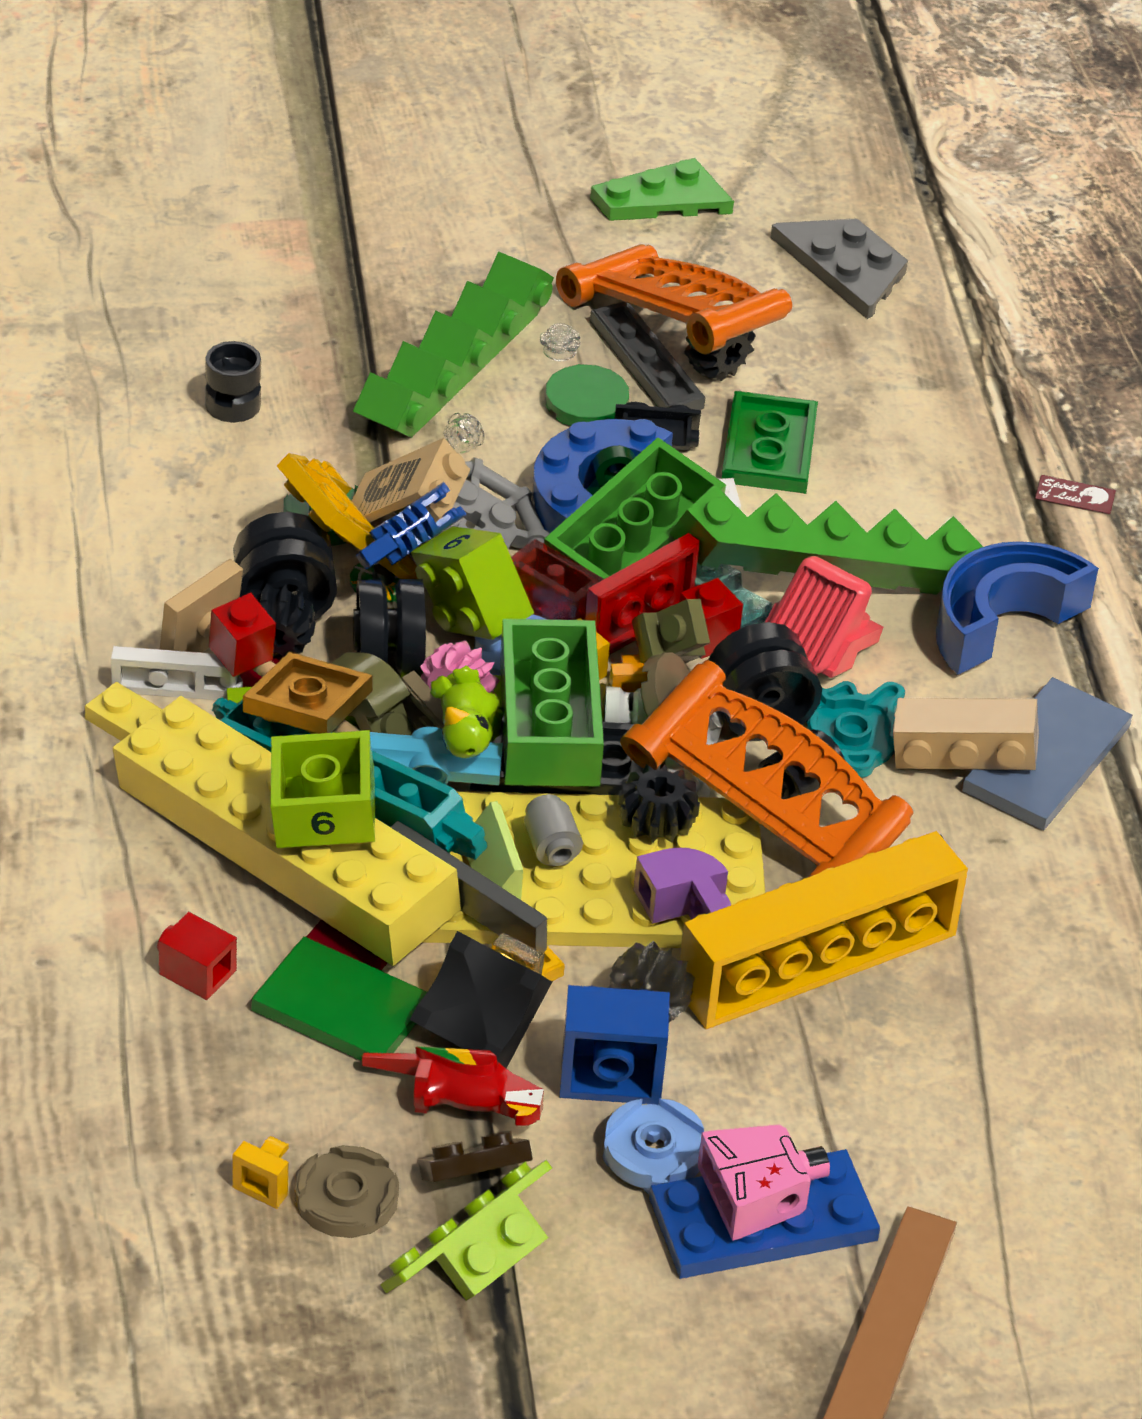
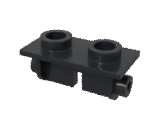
[614,402,701,451]

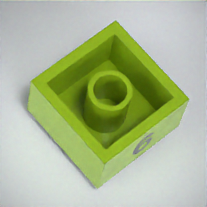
[411,526,534,640]
[271,730,375,848]

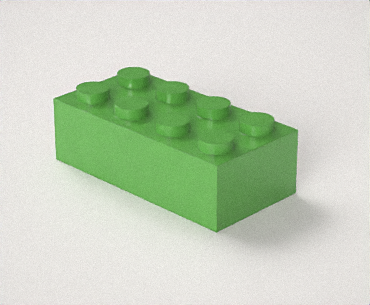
[541,437,726,604]
[500,619,604,787]

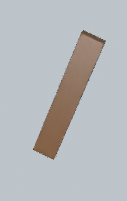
[823,1206,957,1419]

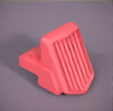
[765,556,883,678]

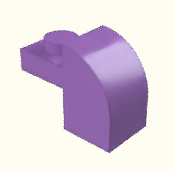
[634,848,731,924]

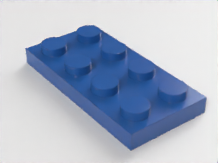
[649,1149,880,1279]

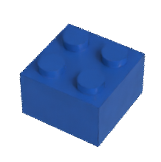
[559,985,670,1105]

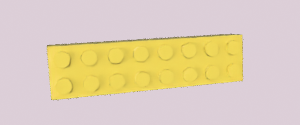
[112,696,461,966]

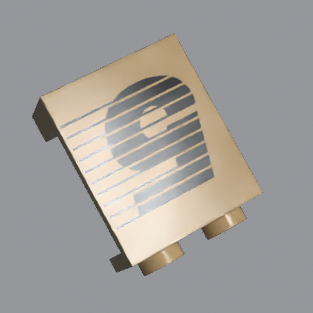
[352,438,470,552]

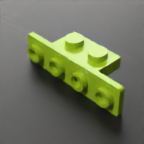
[380,1160,552,1301]

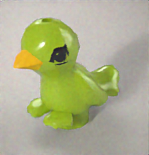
[430,666,503,759]

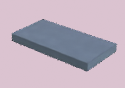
[962,677,1133,831]

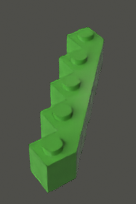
[353,251,554,438]
[670,485,983,595]

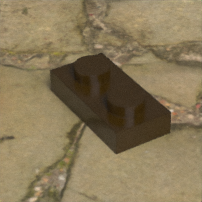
[418,1131,533,1182]

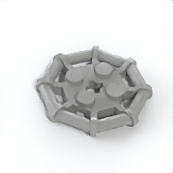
[394,457,550,585]

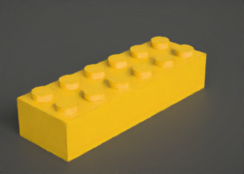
[676,831,968,1029]

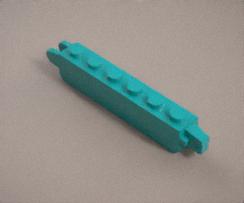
[211,697,487,860]

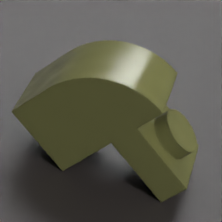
[632,599,710,663]
[331,652,414,735]

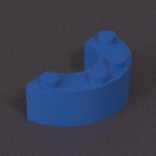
[532,419,673,533]
[936,541,1099,675]

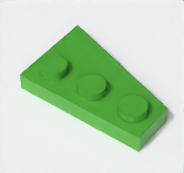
[590,158,734,221]

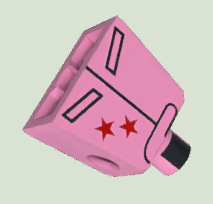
[698,1125,830,1241]

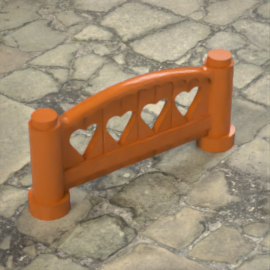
[556,244,792,354]
[620,660,914,877]

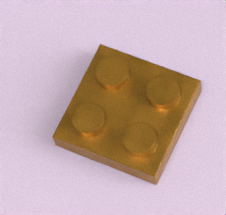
[243,652,373,734]

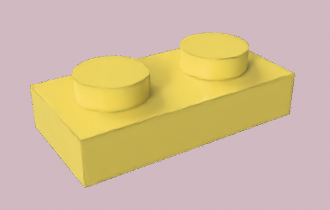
[85,681,162,741]

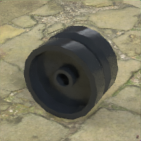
[233,512,337,620]
[353,579,426,678]
[708,622,822,741]

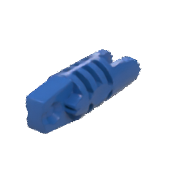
[356,482,466,570]

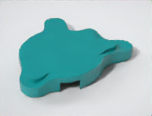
[806,681,905,778]

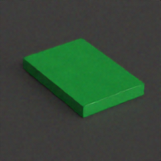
[721,391,818,494]
[251,936,427,1070]

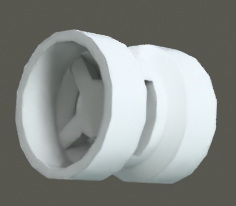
[603,686,647,724]

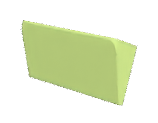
[467,801,523,900]

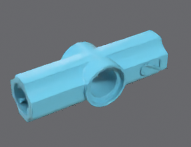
[370,727,503,785]

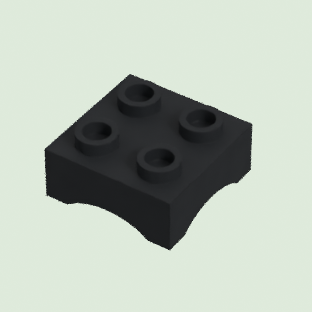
[410,931,552,1069]

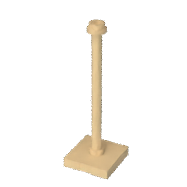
[159,559,359,733]

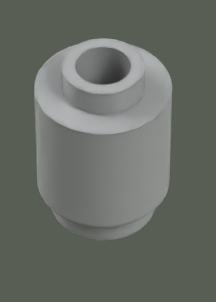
[524,794,583,866]

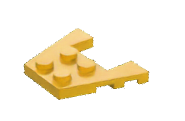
[277,453,418,579]

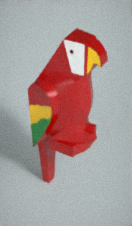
[362,1046,544,1126]

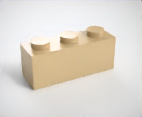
[893,698,1039,770]

